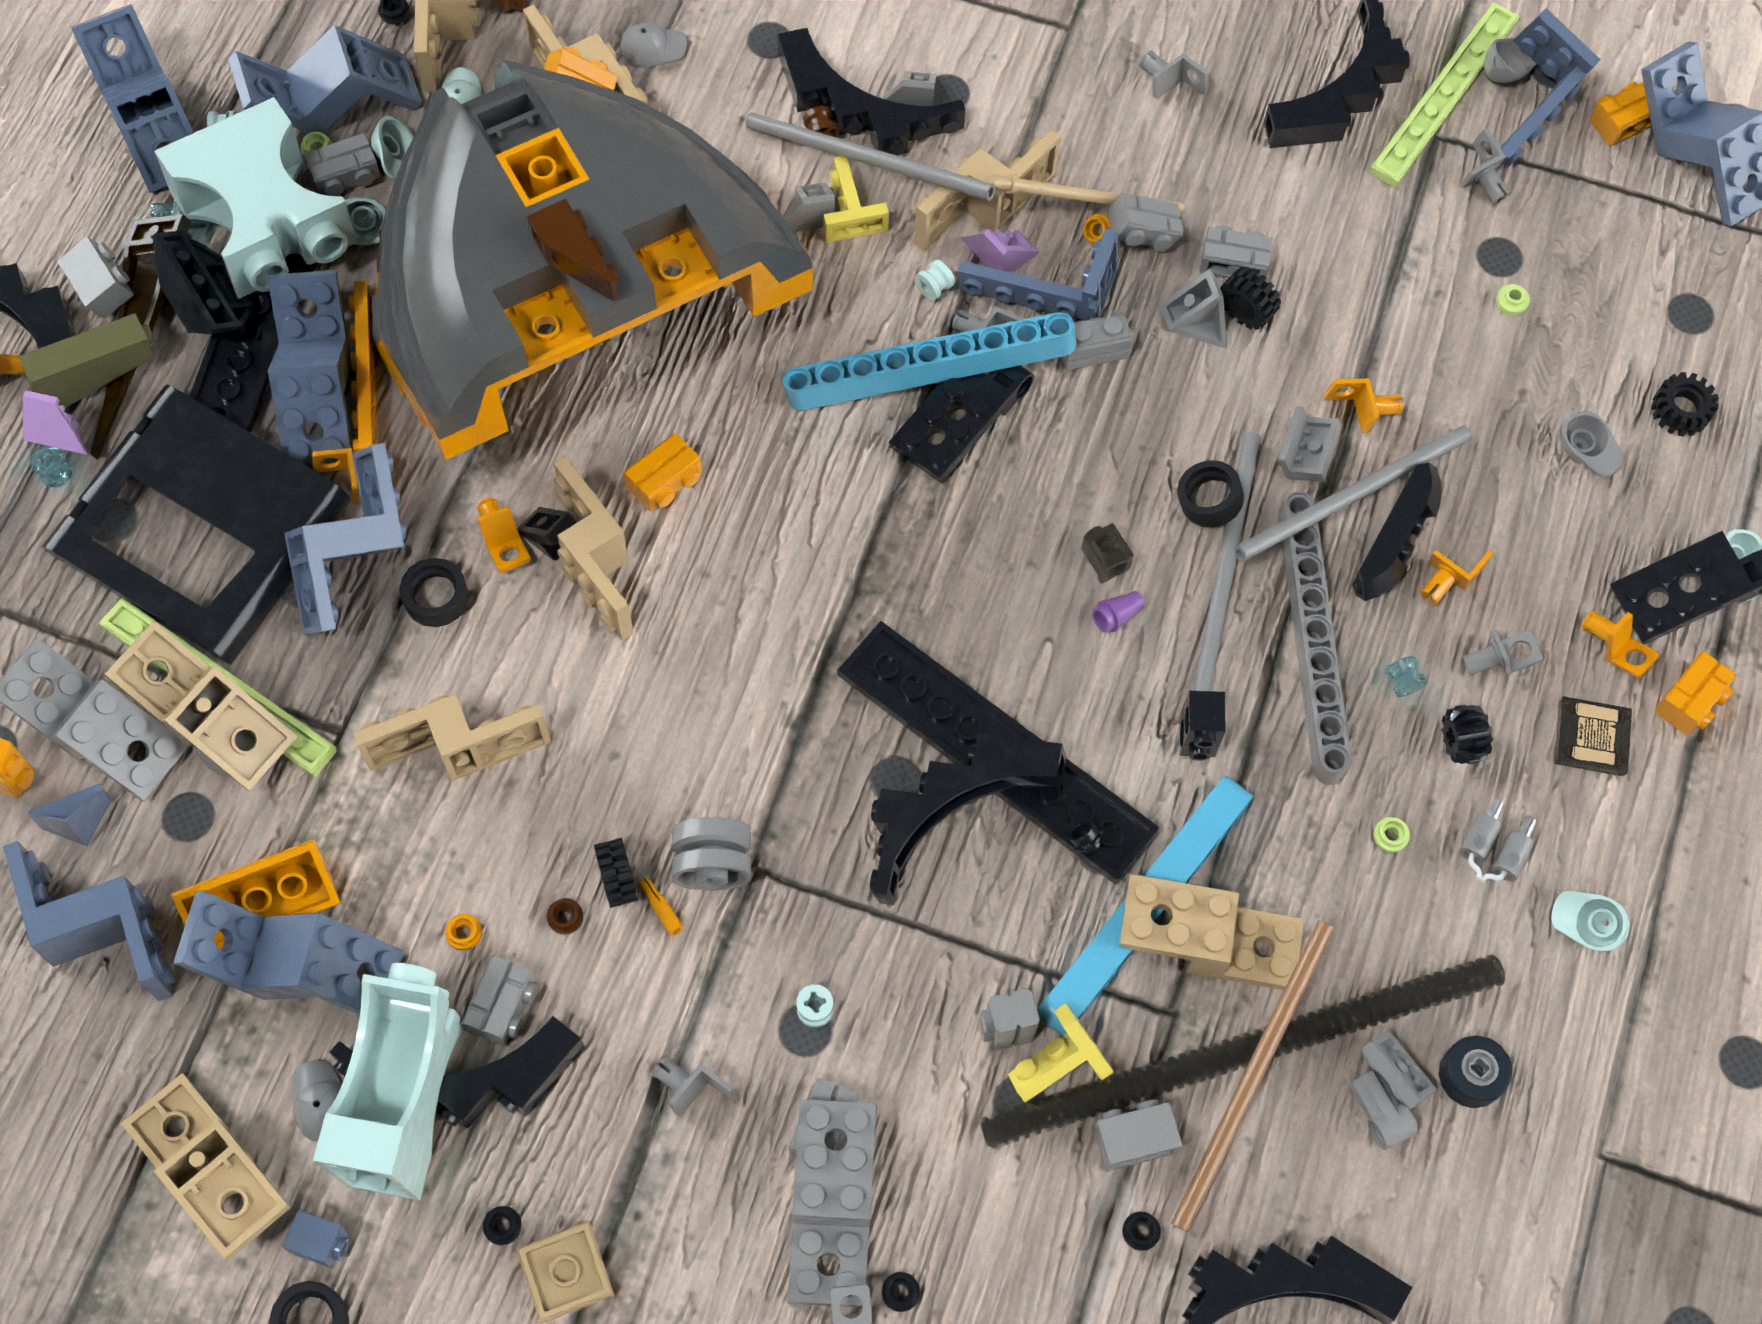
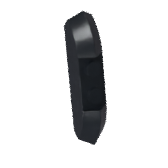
[1352,462,1441,601]

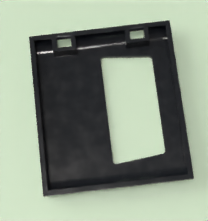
[41,384,352,665]

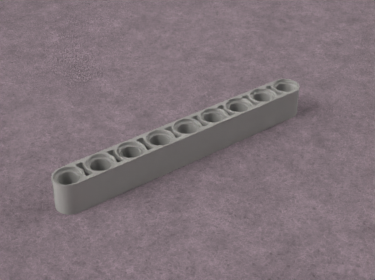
[1279,491,1351,785]

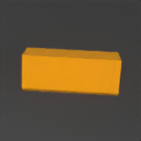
[171,839,340,950]

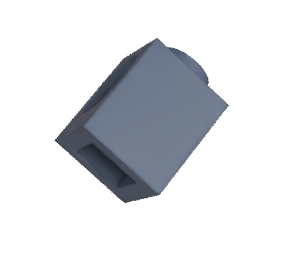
[282,1210,349,1268]

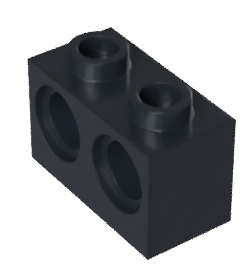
[1179,690,1226,761]

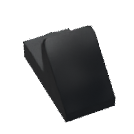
[517,507,577,561]

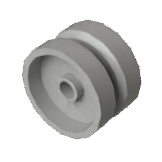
[672,817,751,891]

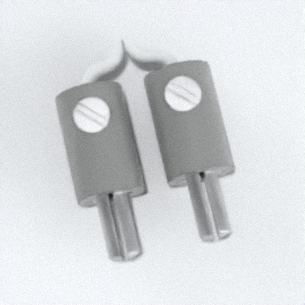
[1459,799,1537,882]

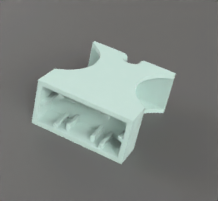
[155,97,357,299]
[313,963,464,1201]

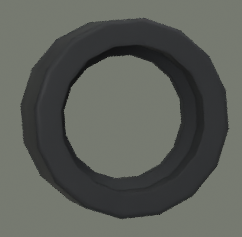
[1177,460,1244,527]
[399,558,469,627]
[269,1281,349,1324]

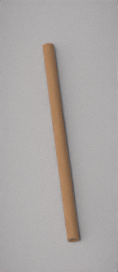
[1171,920,1335,1232]

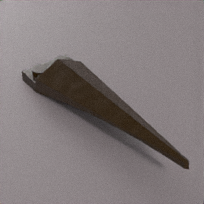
[90,214,191,460]

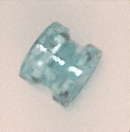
[30,445,72,487]
[1384,656,1428,697]

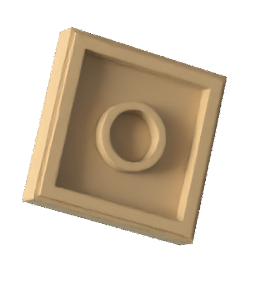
[516,1221,615,1324]

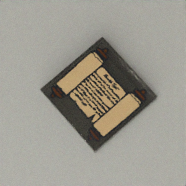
[1554,696,1632,777]

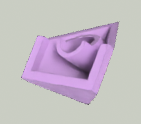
[960,229,1039,273]
[23,390,87,455]

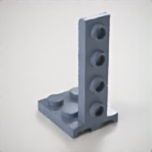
[1497,8,1601,169]
[957,228,1118,321]

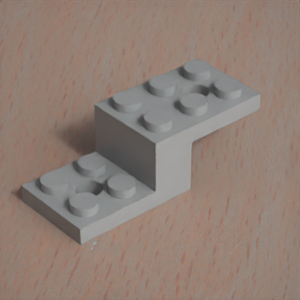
[0,638,189,802]
[787,1099,876,1308]

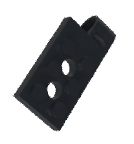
[889,365,1035,484]
[1610,531,1762,645]

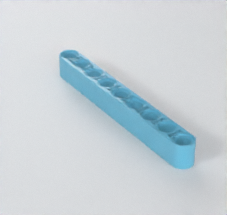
[782,312,1077,410]
[1037,775,1255,1036]

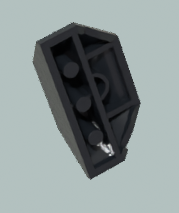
[153,230,254,334]

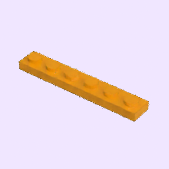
[349,281,378,452]

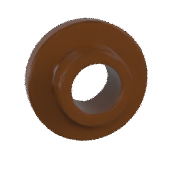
[546,898,584,935]

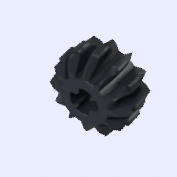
[1441,704,1493,765]

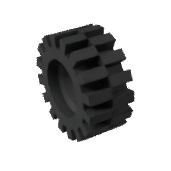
[1220,267,1281,330]
[1651,372,1719,437]
[594,837,638,908]

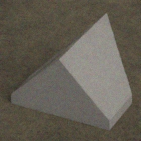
[883,71,937,106]
[782,182,835,232]
[1159,269,1227,349]

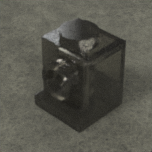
[1081,522,1134,584]

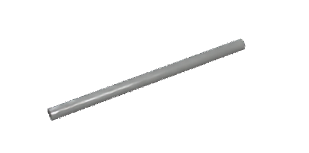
[746,112,995,201]
[1234,425,1472,562]
[1192,432,1261,691]

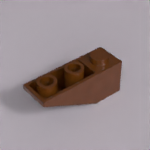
[527,199,620,301]

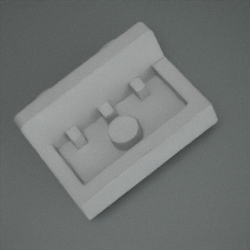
[1277,406,1342,481]

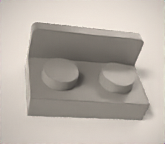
[1361,1030,1437,1111]

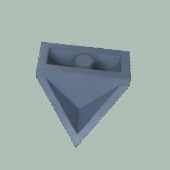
[29,783,111,846]

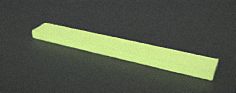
[1369,2,1520,188]
[99,598,338,778]

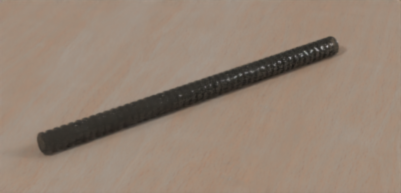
[980,954,1505,1150]

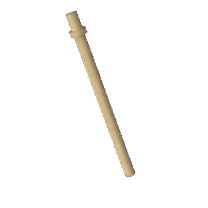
[989,174,1184,215]

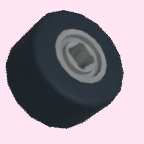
[1438,1035,1513,1108]

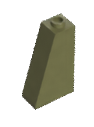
[18,313,155,408]

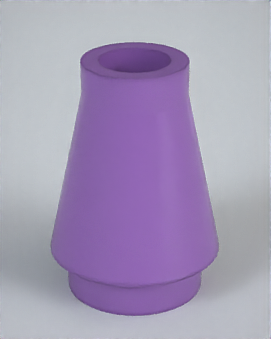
[1092,591,1144,633]

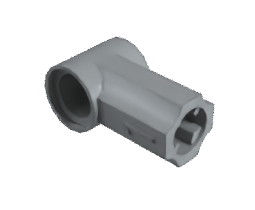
[1349,1070,1418,1150]

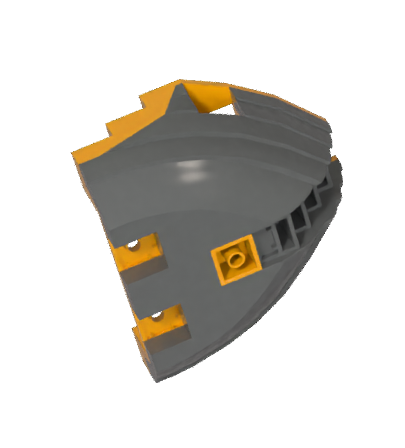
[371,60,813,460]

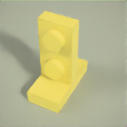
[823,156,889,243]
[1008,1003,1114,1102]

